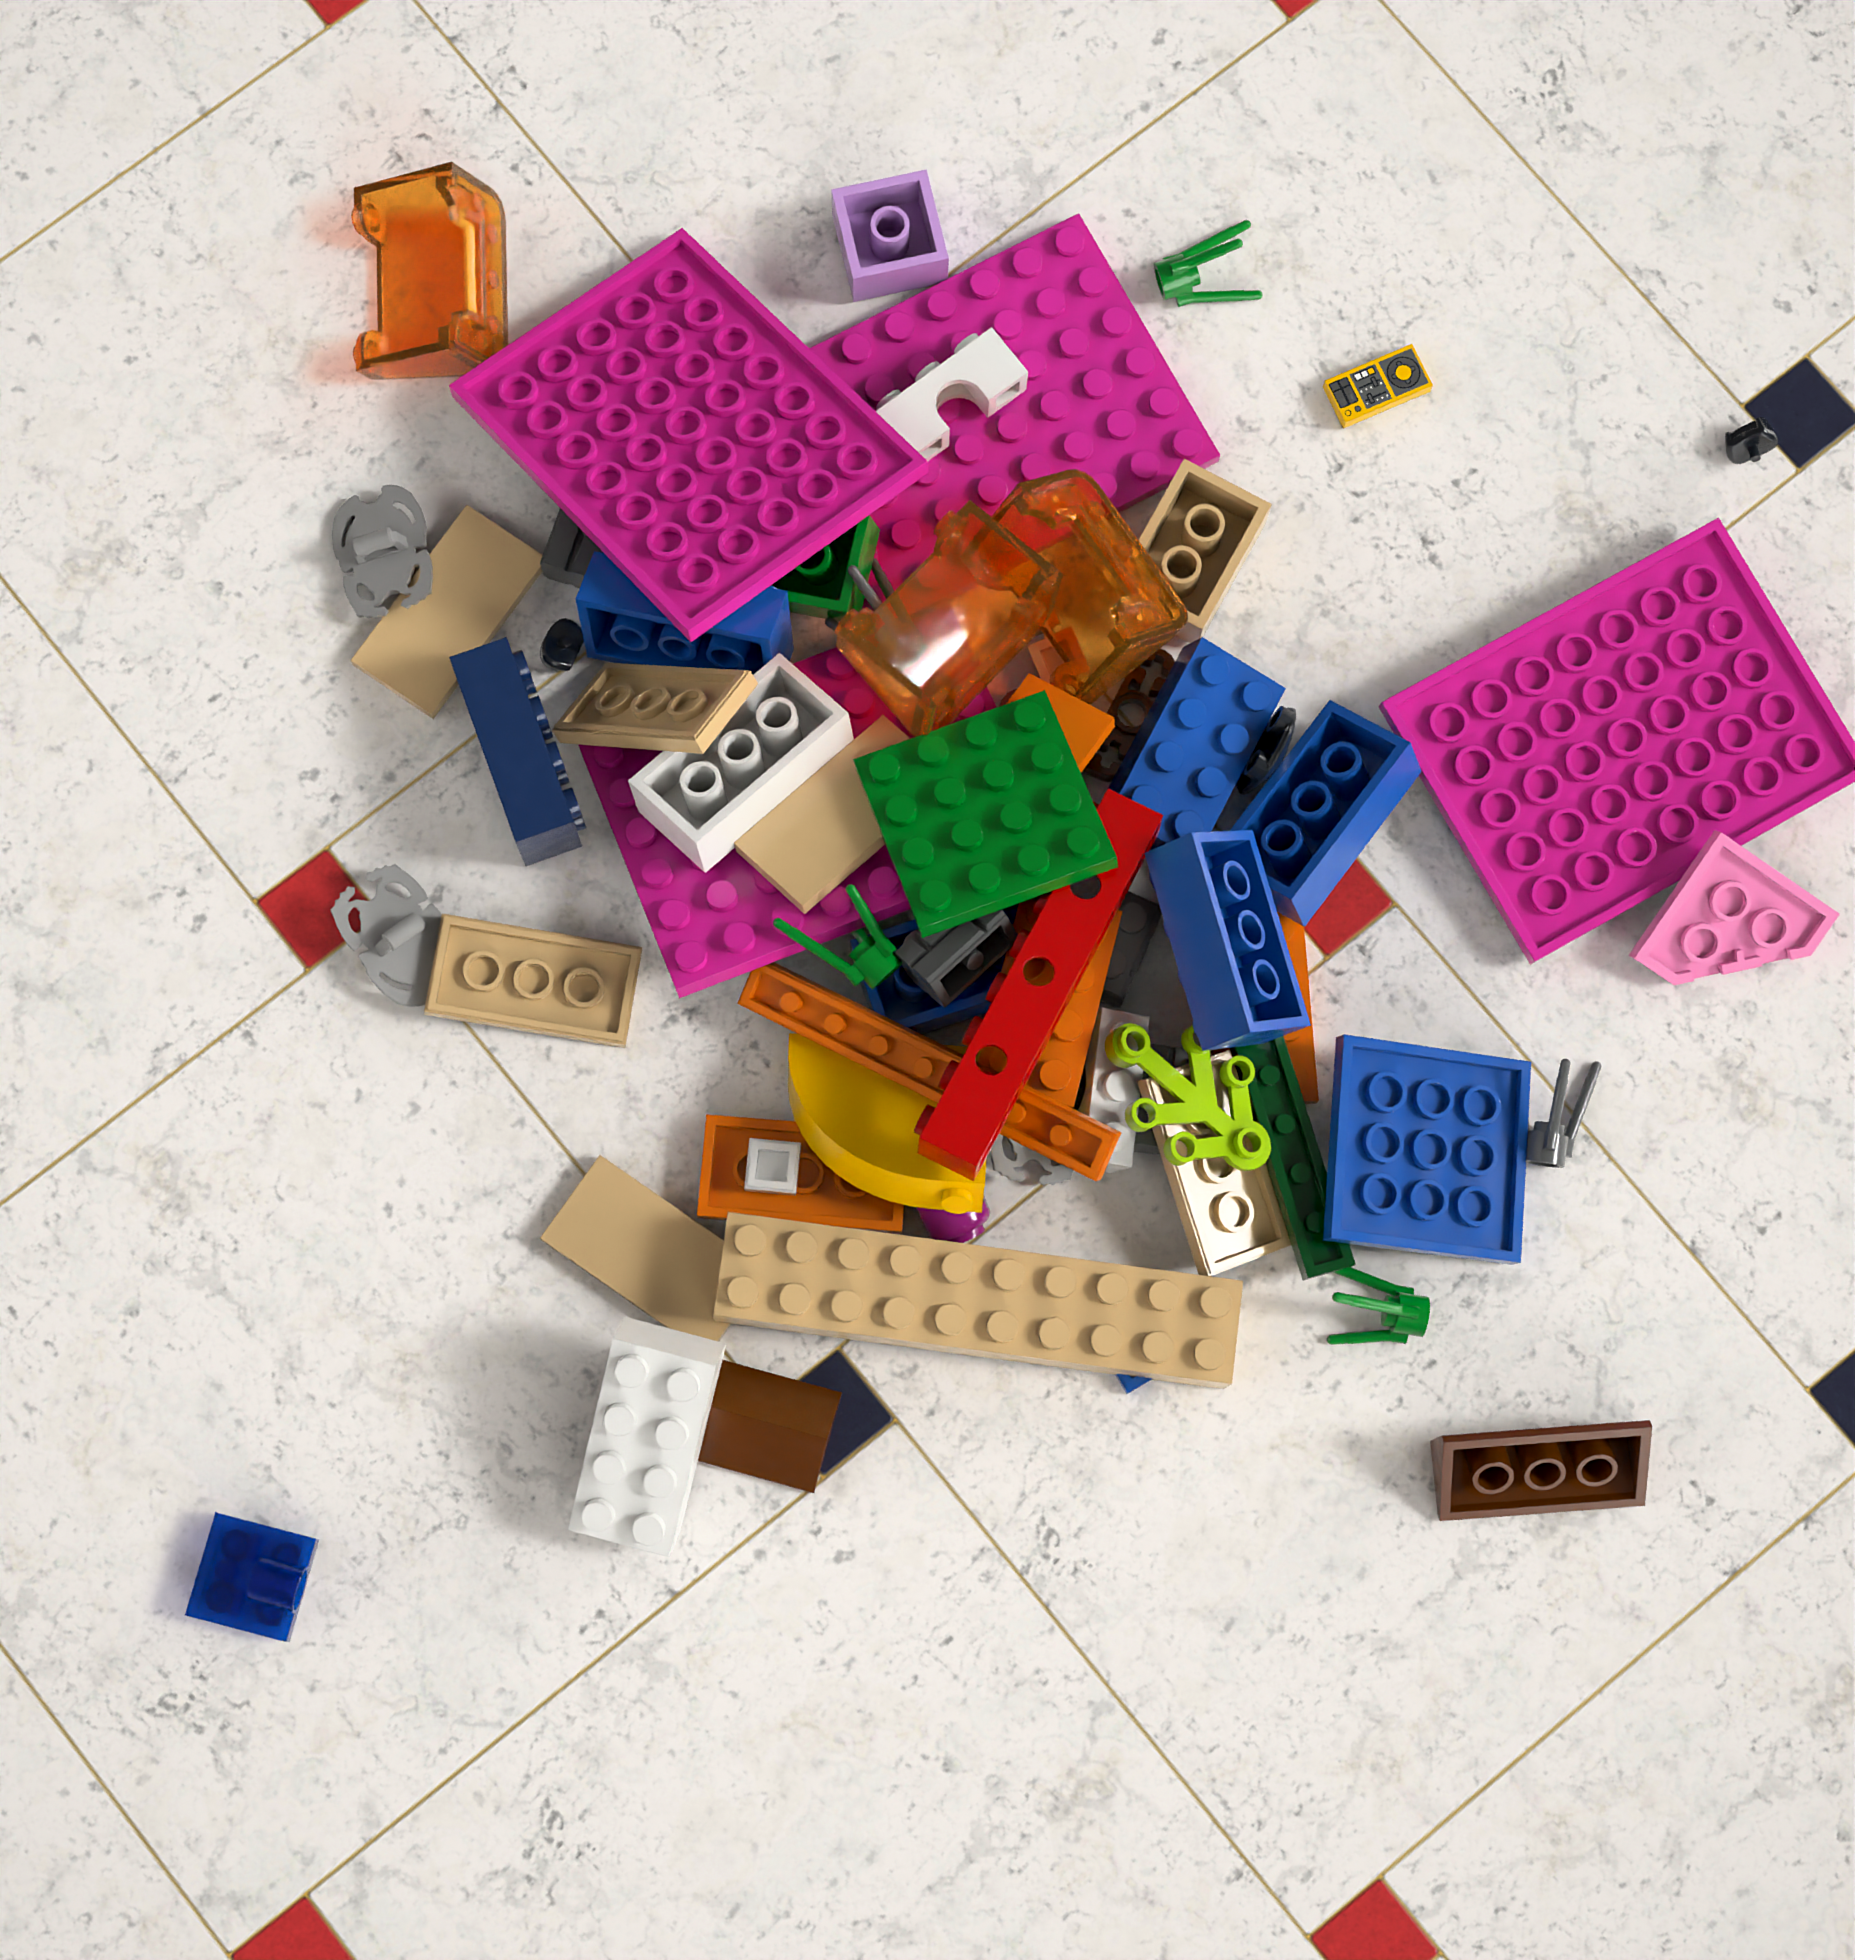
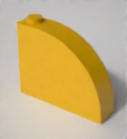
[788,1033,986,1214]

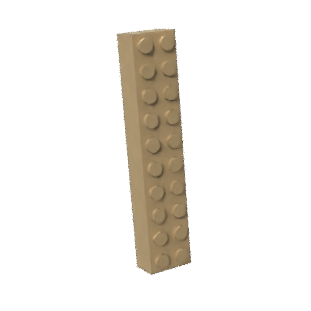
[713,1212,1243,1389]

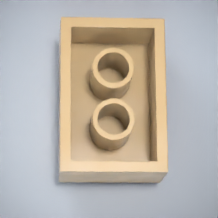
[1110,459,1272,643]

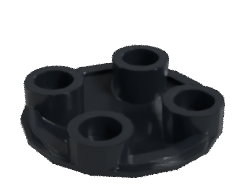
[1235,706,1296,795]

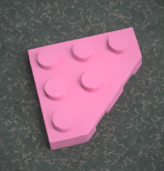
[1629,830,1840,985]

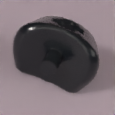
[1725,417,1779,464]
[540,618,584,671]

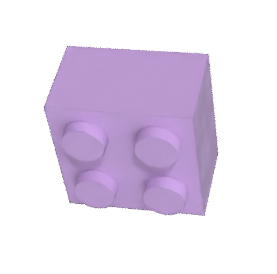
[831,169,949,302]

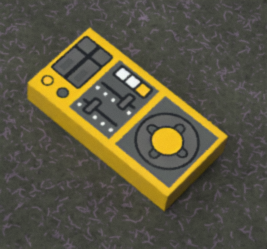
[1323,344,1433,429]

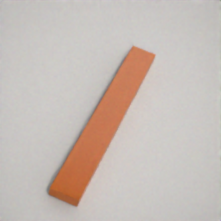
[737,962,1122,1181]

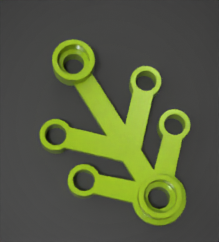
[1105,1023,1271,1171]

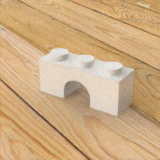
[876,327,1028,462]
[1077,1007,1150,1174]

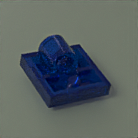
[185,1512,319,1642]

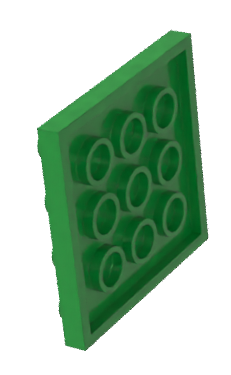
[853,690,1118,938]

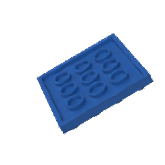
[1323,1034,1531,1265]

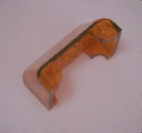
[351,161,508,380]
[959,469,1188,705]
[835,500,1063,737]

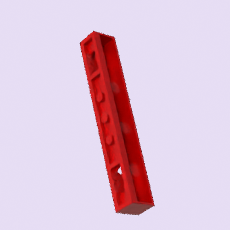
[914,788,1163,1182]

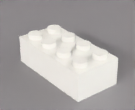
[628,653,854,873]
[568,1317,726,1557]

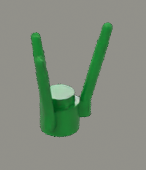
[1154,220,1263,307]
[773,884,903,990]
[1327,1267,1430,1345]

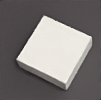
[744,1138,801,1196]

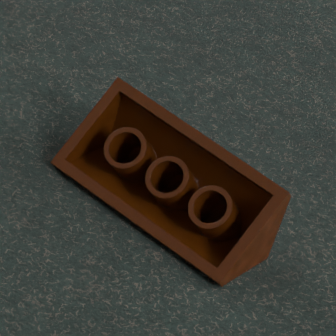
[698,1359,842,1493]
[1430,1420,1652,1521]

